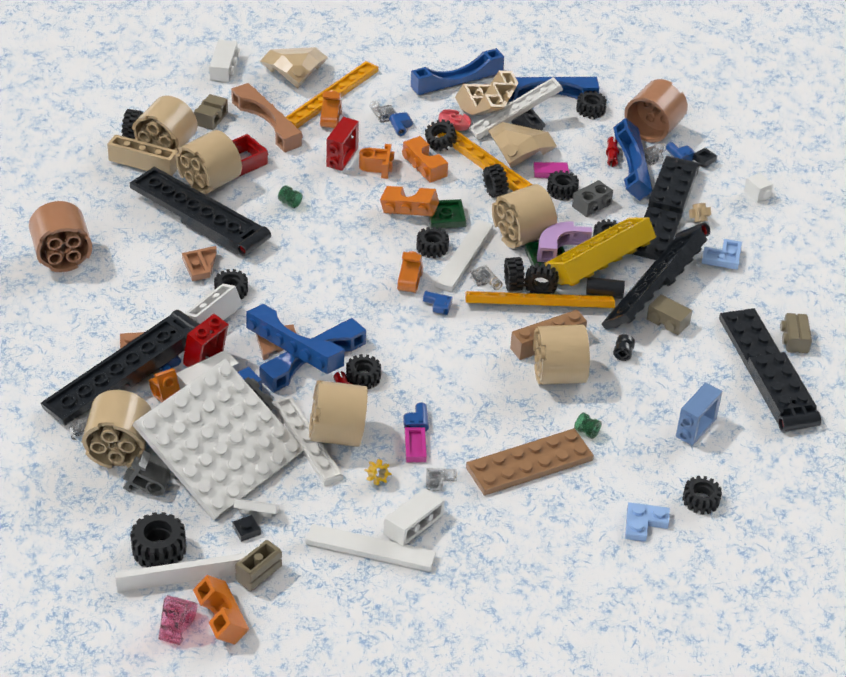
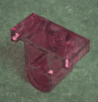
[158,595,198,645]

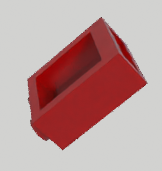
[326,117,359,171]
[232,134,268,179]
[183,313,229,368]

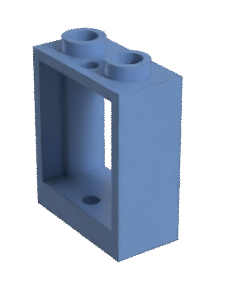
[676,382,723,446]

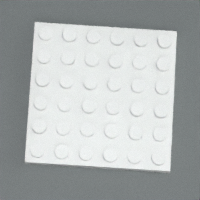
[132,359,304,520]

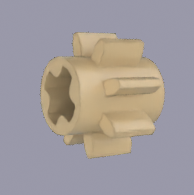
[689,203,712,223]

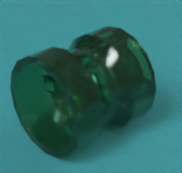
[278,185,303,208]
[574,412,602,439]

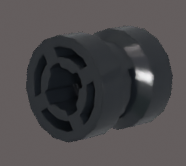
[613,334,635,361]

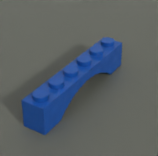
[410,48,505,95]
[508,77,599,102]
[613,118,653,201]
[246,304,345,374]
[259,318,366,393]

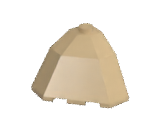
[260,47,328,88]
[455,71,518,115]
[488,122,557,168]

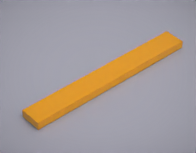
[286,61,379,128]
[430,125,533,191]
[465,291,615,308]

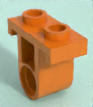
[320,91,342,128]
[359,144,394,179]
[397,251,424,293]
[149,368,180,402]

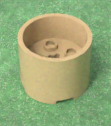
[132,96,198,152]
[175,130,242,195]
[492,184,557,248]
[533,325,590,385]
[309,380,368,447]
[81,390,152,468]

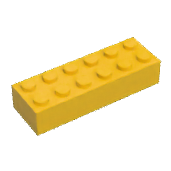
[545,217,656,286]

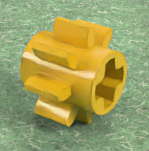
[364,459,392,485]

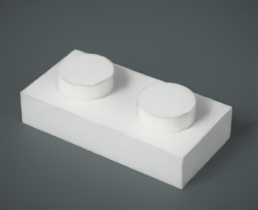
[233,499,280,517]

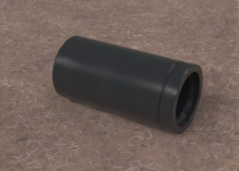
[586,277,625,299]

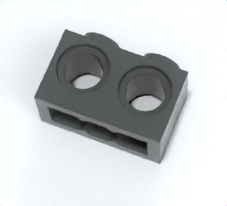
[572,180,613,217]

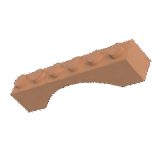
[231,83,303,153]

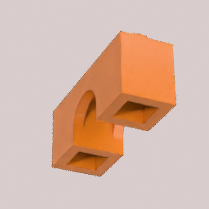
[402,136,448,183]
[380,186,439,216]
[193,575,250,644]

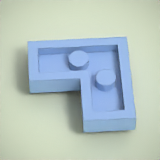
[702,239,742,270]
[625,502,670,542]

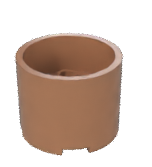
[624,79,688,143]
[29,201,92,272]

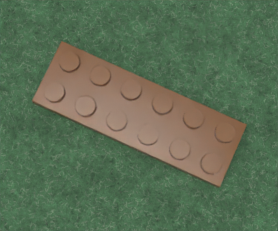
[466,428,594,496]

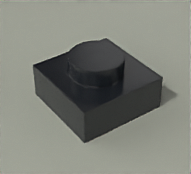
[693,148,717,167]
[232,515,261,542]

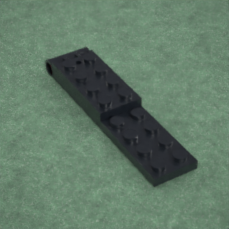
[632,155,700,260]
[130,166,271,256]
[602,222,711,330]
[719,308,821,432]
[41,310,200,426]

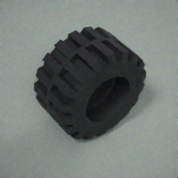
[130,512,186,568]

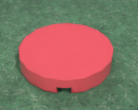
[438,109,472,131]

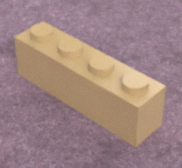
[107,134,178,176]

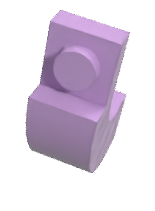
[537,222,592,262]

